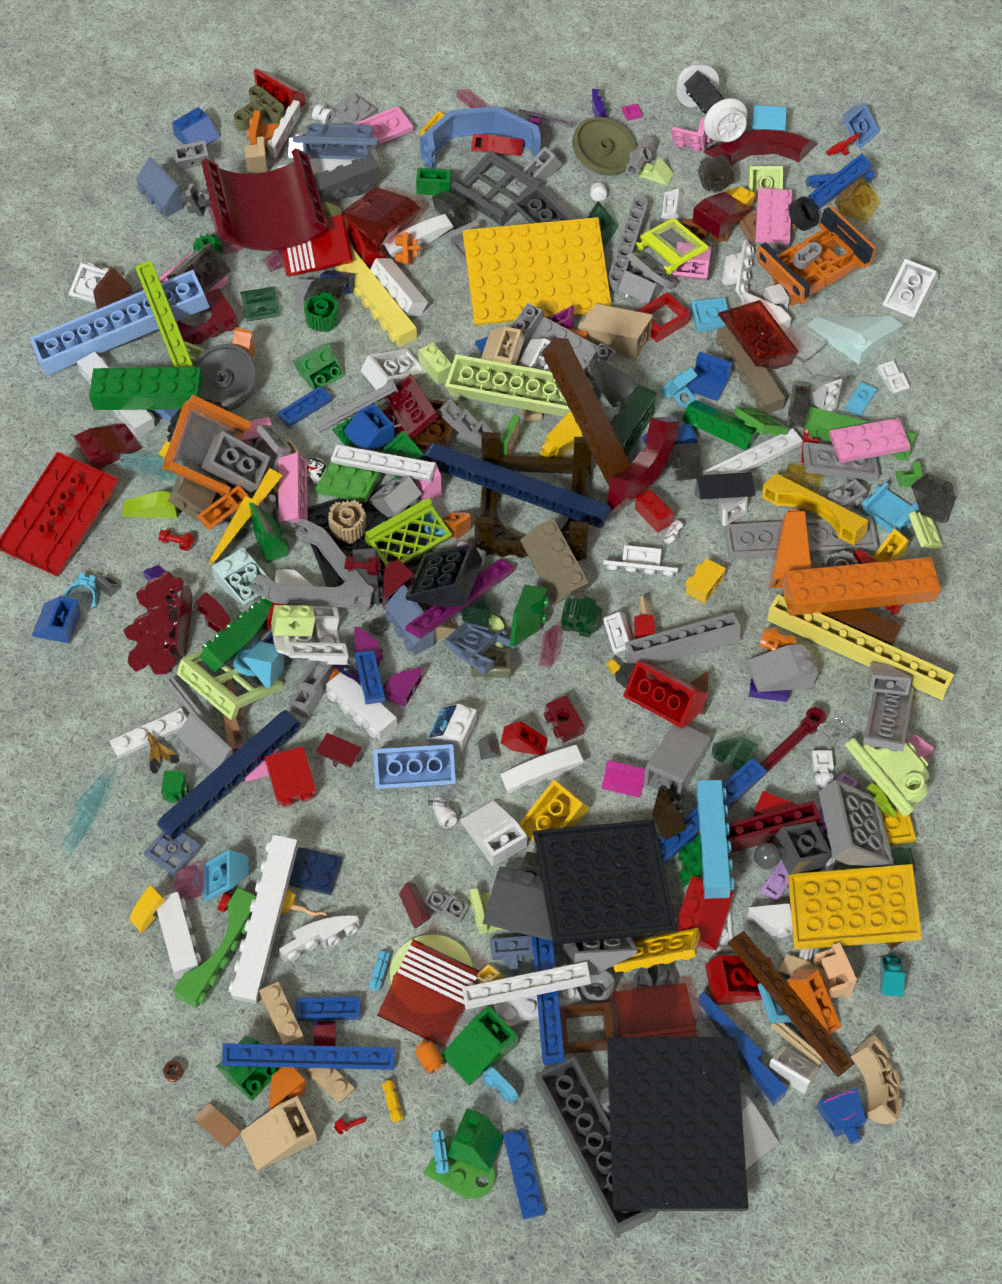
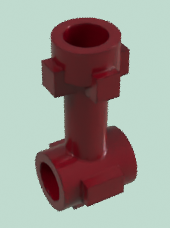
[344,556,381,576]

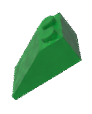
[249,502,290,563]
[509,584,549,646]

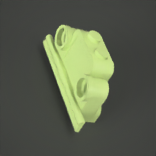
[845,738,929,817]

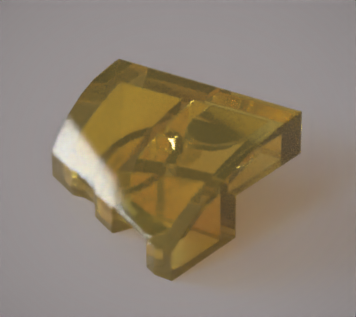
[783,464,825,494]

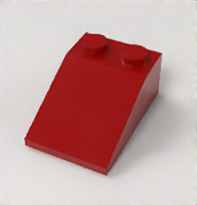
[705,955,771,1005]

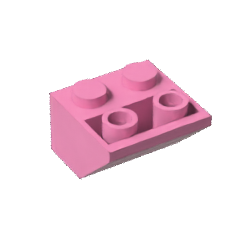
[673,243,712,281]

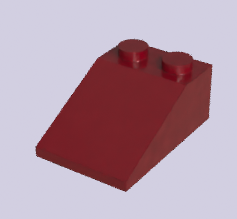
[692,192,751,239]
[74,424,142,470]

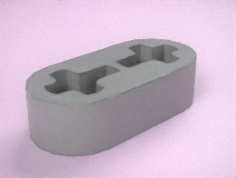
[793,242,822,269]

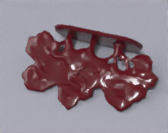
[123,571,193,675]

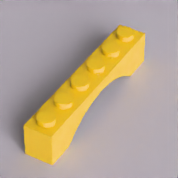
[762,473,869,546]

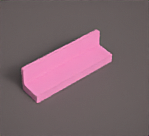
[278,452,307,527]

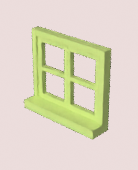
[177,650,283,720]

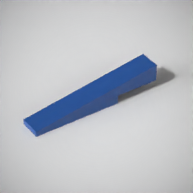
[698,992,788,1106]

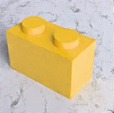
[685,558,726,604]

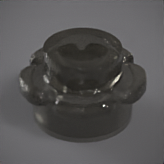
[369,618,388,635]

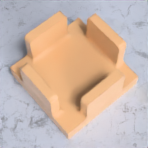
[813,942,857,999]

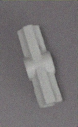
[625,135,656,177]

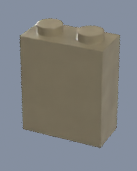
[168,461,219,521]

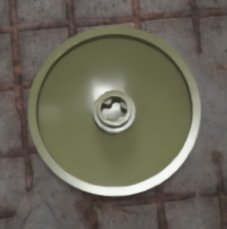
[572,117,636,176]

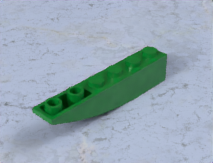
[199,597,273,673]

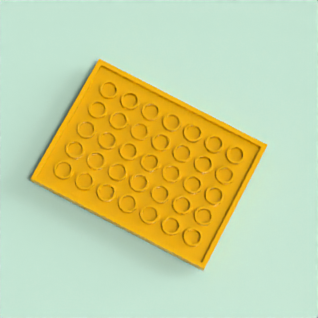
[462,217,612,326]

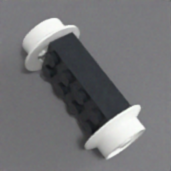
[676,65,747,142]

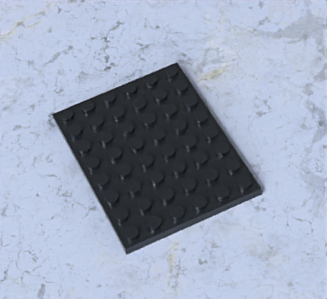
[607,1037,749,1211]

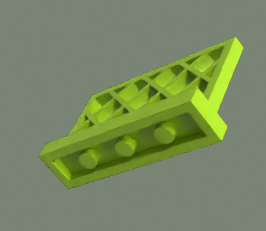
[365,497,452,566]

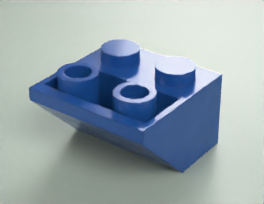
[344,403,394,451]
[32,596,81,643]

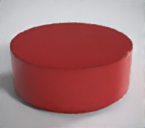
[217,891,233,913]

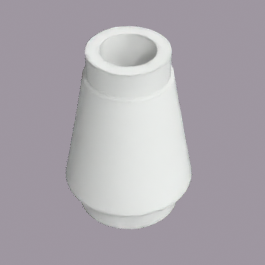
[432,799,457,828]

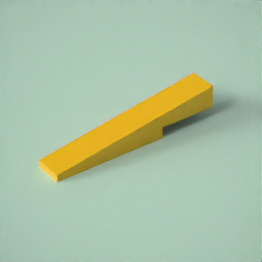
[208,468,283,565]

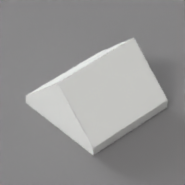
[768,1045,821,1094]

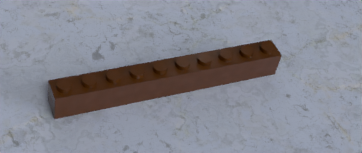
[541,338,631,486]

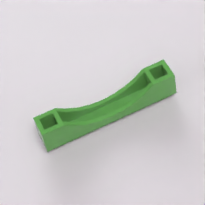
[173,888,257,1009]

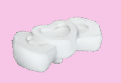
[663,520,683,544]

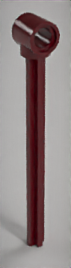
[728,707,826,810]

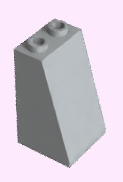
[643,724,711,801]

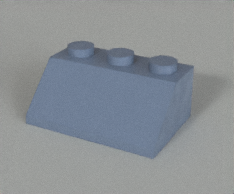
[136,157,183,218]
[384,585,435,655]

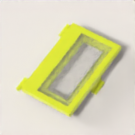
[636,218,708,275]

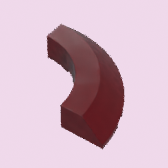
[703,130,818,168]
[607,416,679,513]

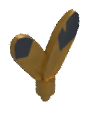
[147,732,179,774]

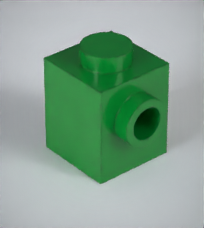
[161,770,189,803]

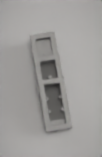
[437,399,501,449]

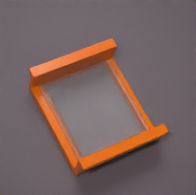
[161,395,252,495]

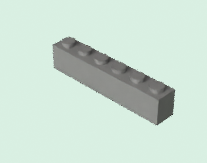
[625,612,741,665]

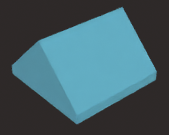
[751,105,786,131]
[243,641,285,689]

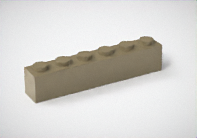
[715,322,785,414]

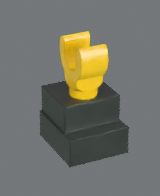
[606,659,635,688]

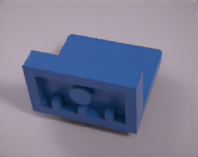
[686,351,732,401]

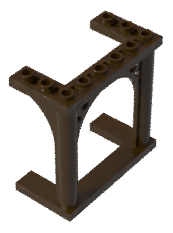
[474,432,592,561]

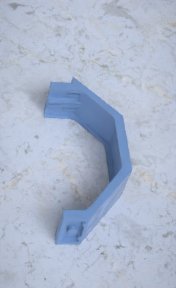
[420,106,541,168]

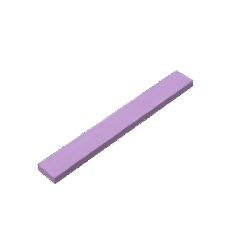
[760,772,860,902]

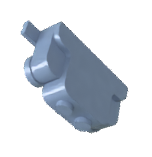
[292,123,379,160]

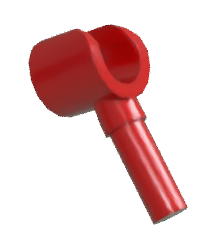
[334,1117,366,1134]

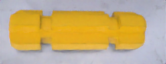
[382,1080,404,1123]

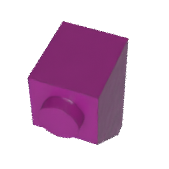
[354,626,383,667]
[383,667,423,707]

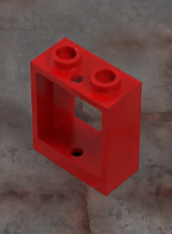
[636,292,690,343]

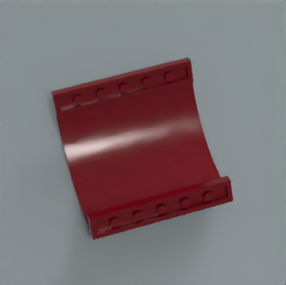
[201,147,328,251]

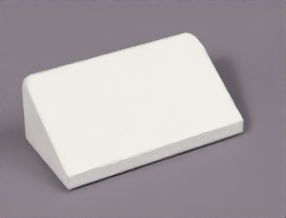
[661,189,684,220]
[603,612,633,654]

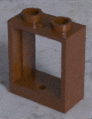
[560,1002,615,1054]

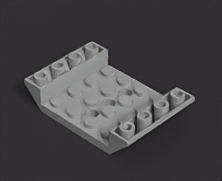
[510,303,616,386]

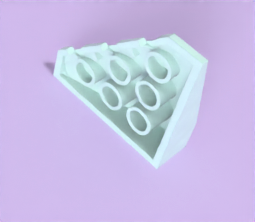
[805,315,903,365]

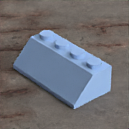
[373,744,456,789]

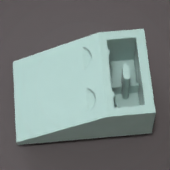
[212,548,270,606]

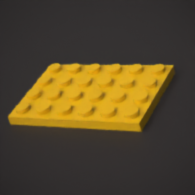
[788,864,922,950]

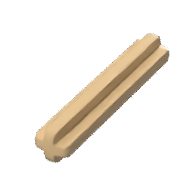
[771,1023,824,1066]

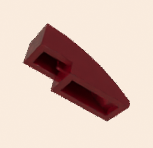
[196,592,231,633]

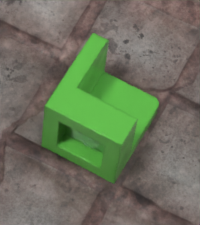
[896,461,923,488]

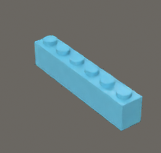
[696,780,734,899]

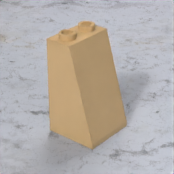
[578,304,653,361]

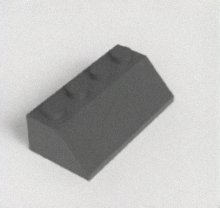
[511,185,574,224]

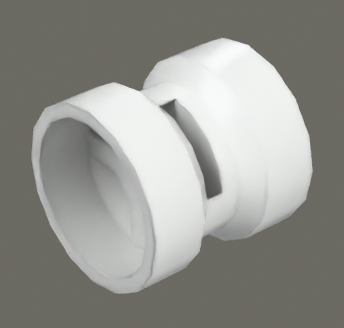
[312,104,335,125]

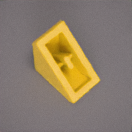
[873,529,909,562]

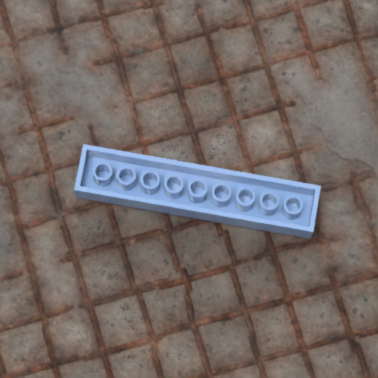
[30,270,209,376]

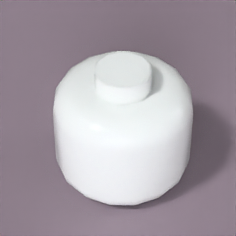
[590,183,607,201]

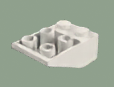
[460,800,527,867]

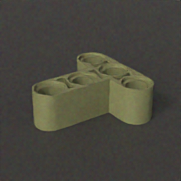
[234,86,285,131]

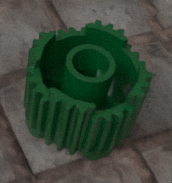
[561,596,603,637]

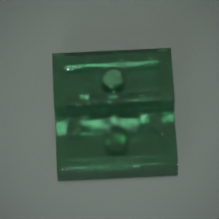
[240,286,280,322]

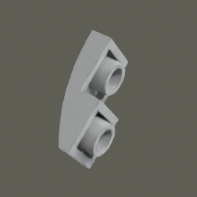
[424,887,469,923]

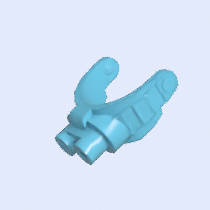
[63,573,98,608]

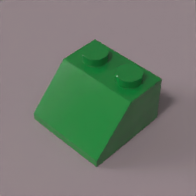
[448,1108,503,1172]

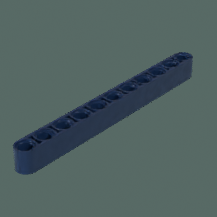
[421,443,612,528]

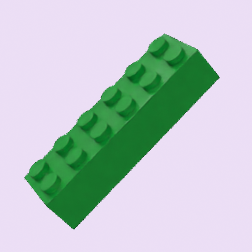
[89,367,204,410]

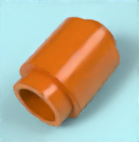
[415,1040,444,1074]

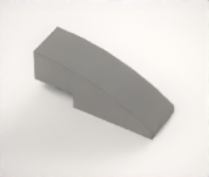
[289,661,334,718]

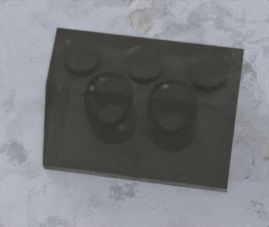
[166,243,231,294]

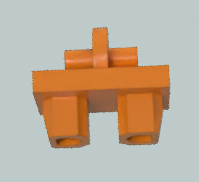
[395,232,423,265]
[759,627,797,651]

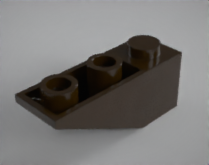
[652,786,687,841]

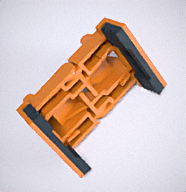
[757,206,876,306]

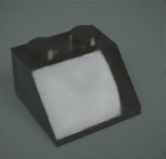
[911,473,956,523]

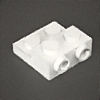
[68,263,109,304]

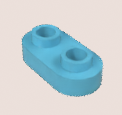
[483,1067,519,1104]

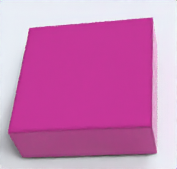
[622,104,642,121]

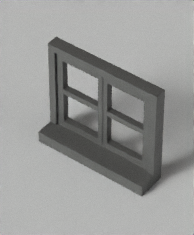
[450,151,541,226]

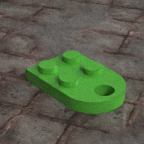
[734,405,789,436]
[424,1136,495,1199]

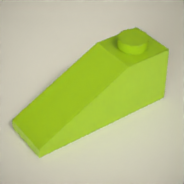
[122,491,178,518]

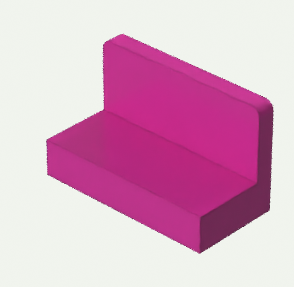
[601,760,645,797]

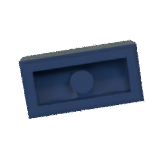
[320,270,355,294]

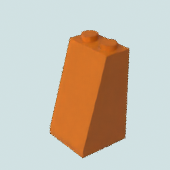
[768,509,811,589]

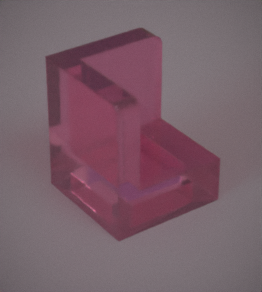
[174,865,203,900]

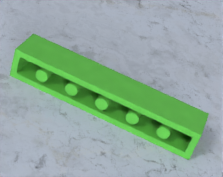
[803,407,916,460]

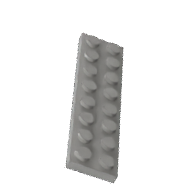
[724,516,878,559]

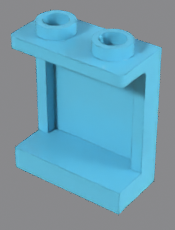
[862,482,922,533]

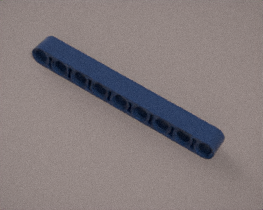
[157,710,301,839]

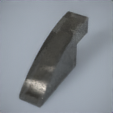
[786,380,811,427]

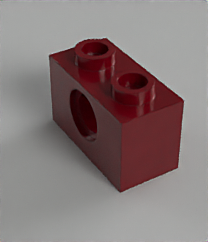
[544,695,585,743]

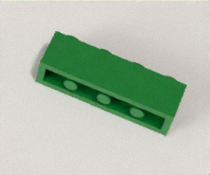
[682,400,758,450]

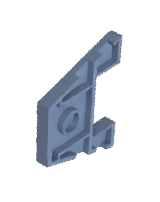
[444,622,523,675]

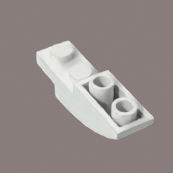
[279,916,360,963]

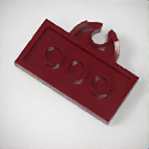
[382,373,439,439]

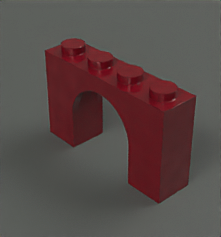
[176,288,238,345]

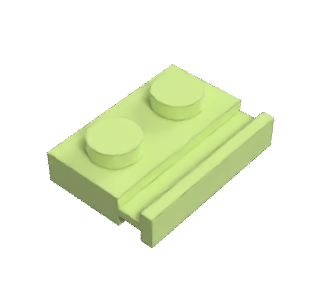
[909,511,943,549]

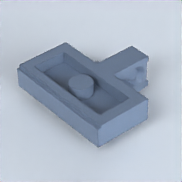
[490,935,533,975]

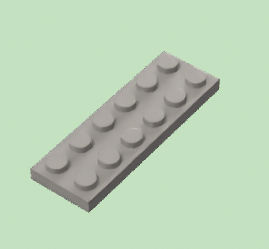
[863,686,914,752]

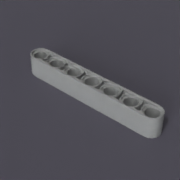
[608,196,648,292]

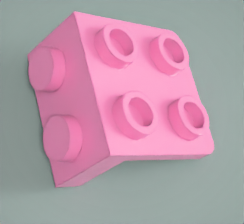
[671,118,711,152]

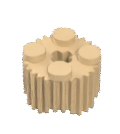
[328,500,367,544]

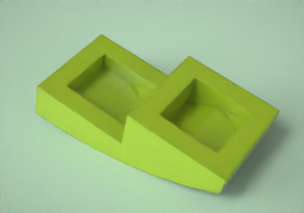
[866,783,898,818]

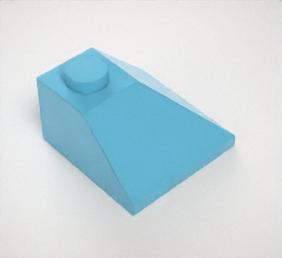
[203,849,249,901]

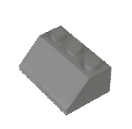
[177,712,233,776]

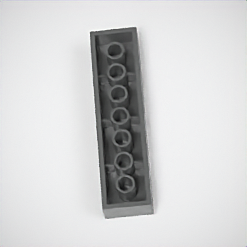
[535,1056,656,1237]

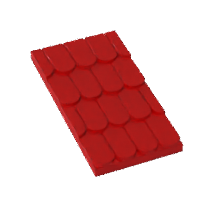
[0,451,121,577]

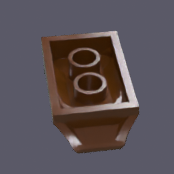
[413,399,458,453]

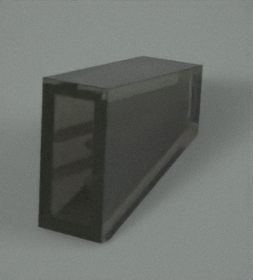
[432,190,472,230]

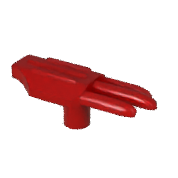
[826,133,860,156]

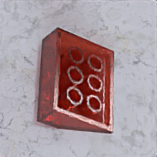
[341,187,421,248]
[718,300,798,369]

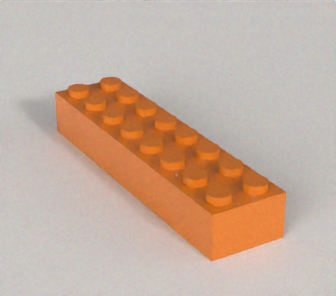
[781,557,941,616]

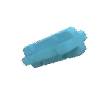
[369,951,391,991]
[431,1130,450,1174]

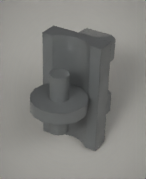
[180,184,210,217]

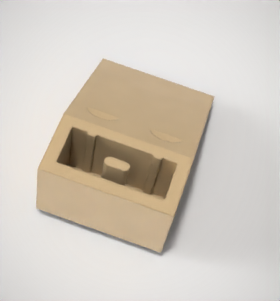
[240,1096,317,1171]

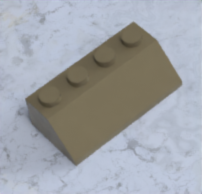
[520,518,589,605]

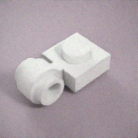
[811,750,834,787]

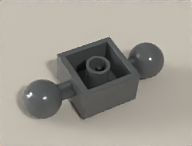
[754,821,832,875]

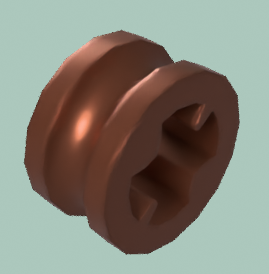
[163,1061,183,1082]

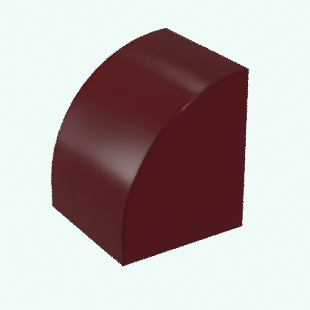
[313,1020,336,1046]

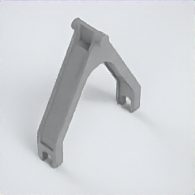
[251,519,374,612]

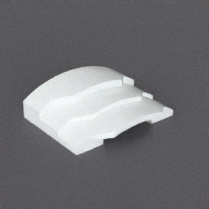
[272,605,348,665]

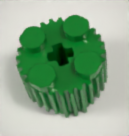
[304,292,340,333]

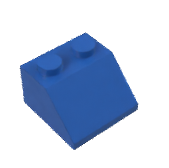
[172,107,220,145]

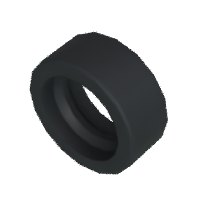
[788,196,819,231]

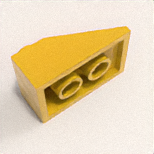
[519,780,590,841]

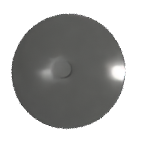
[193,344,258,411]

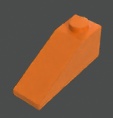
[197,485,250,530]
[787,970,841,1035]

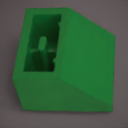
[416,168,453,196]
[293,344,345,390]
[216,1035,280,1101]

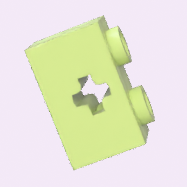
[418,343,452,385]
[271,605,315,636]

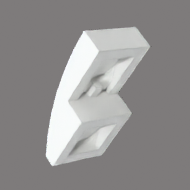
[876,360,910,394]

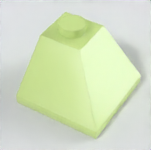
[747,166,783,200]

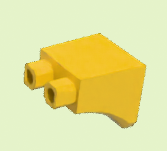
[539,412,583,458]

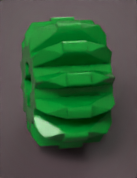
[193,233,222,262]

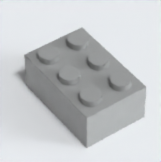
[201,431,270,494]

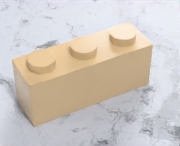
[259,982,305,1045]

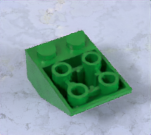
[441,1006,518,1086]

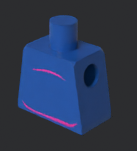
[817,1088,866,1145]

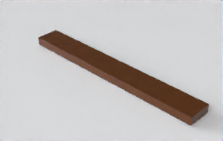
[728,931,854,1077]

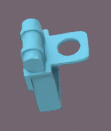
[661,367,697,408]

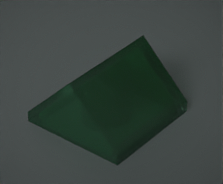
[585,201,619,249]

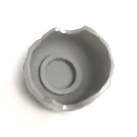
[582,970,615,1002]

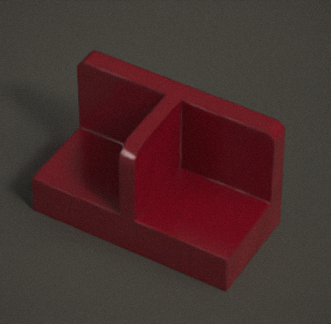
[316,733,363,768]

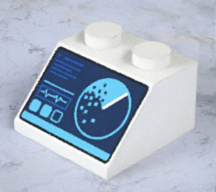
[426,704,477,752]

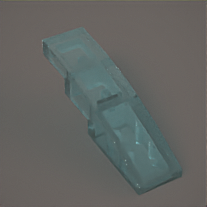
[120,454,185,481]
[62,775,107,854]

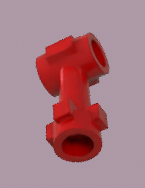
[158,529,195,551]

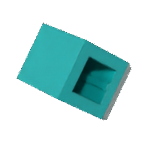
[880,954,906,997]

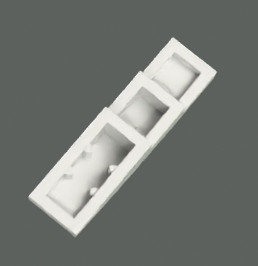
[383,214,453,257]
[500,745,584,793]

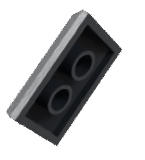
[695,472,755,500]

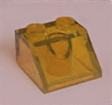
[834,177,881,224]

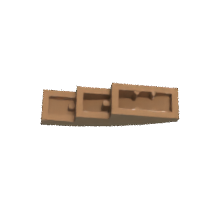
[224,679,244,754]

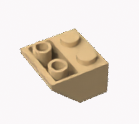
[481,326,524,365]

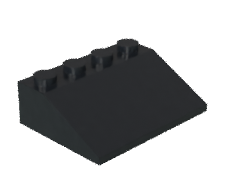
[405,542,483,608]

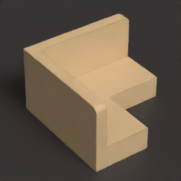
[245,137,267,174]

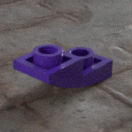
[592,89,607,118]

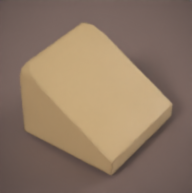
[638,596,655,620]

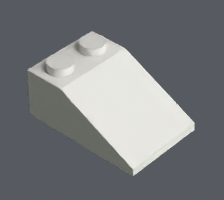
[883,259,938,318]
[361,348,427,390]

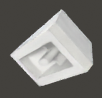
[718,497,748,526]

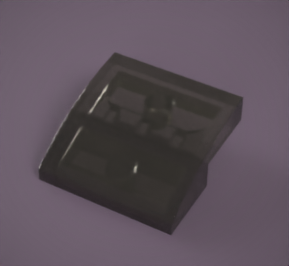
[303,278,348,301]

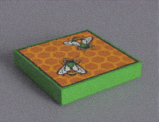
[500,414,520,456]

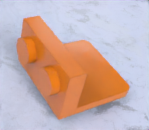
[247,110,285,150]

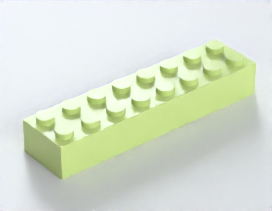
[445,354,593,417]

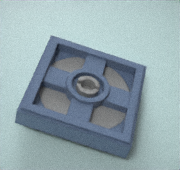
[144,831,202,877]

